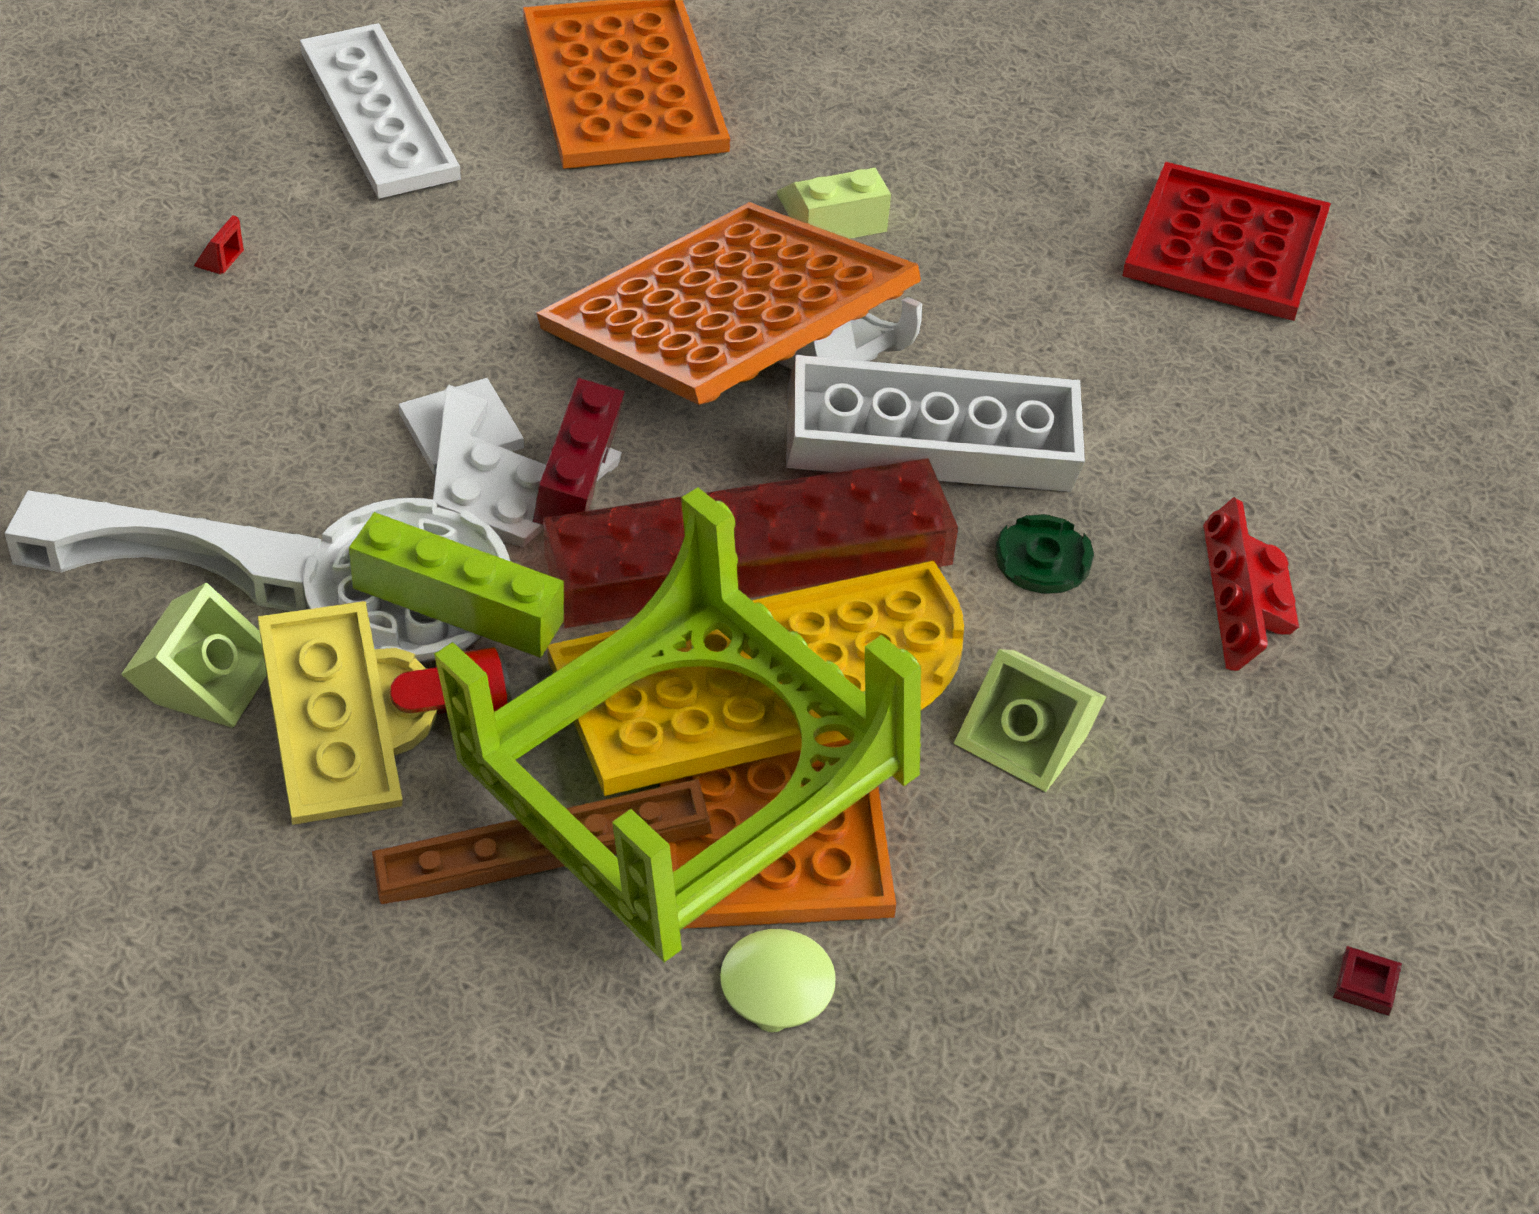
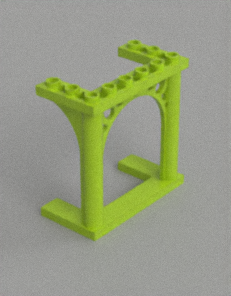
[434,487,921,963]

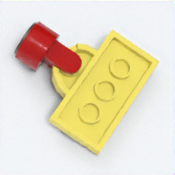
[258,601,512,825]

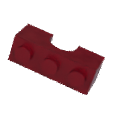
[532,378,625,536]

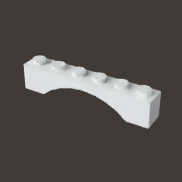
[5,490,321,611]

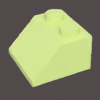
[777,168,891,239]
[121,582,267,728]
[953,649,1106,792]

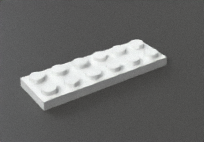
[300,23,461,199]

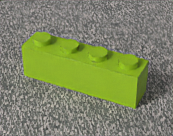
[349,512,564,658]

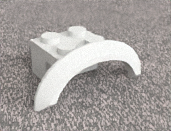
[777,297,922,369]

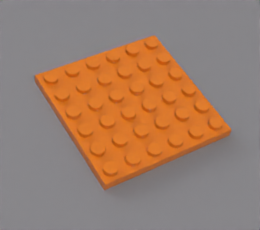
[536,202,921,405]

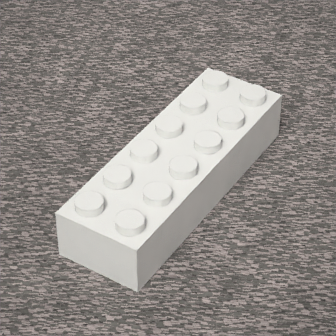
[786,355,1085,492]

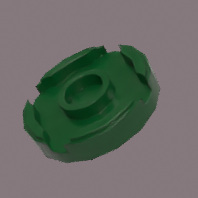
[995,514,1094,594]

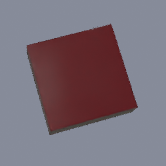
[1333,946,1402,1016]

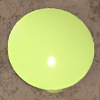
[720,929,835,1032]

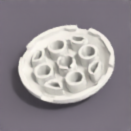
[303,498,510,663]

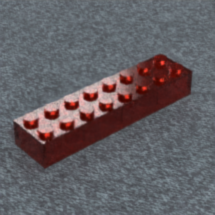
[543,458,958,628]

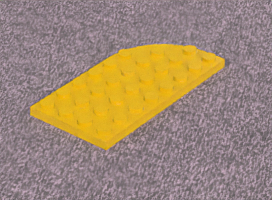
[547,561,964,796]

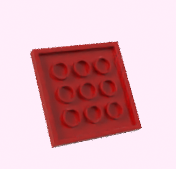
[1122,161,1331,321]

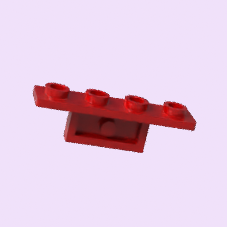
[1203,497,1299,671]

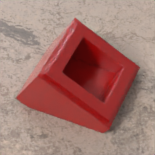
[194,215,244,275]

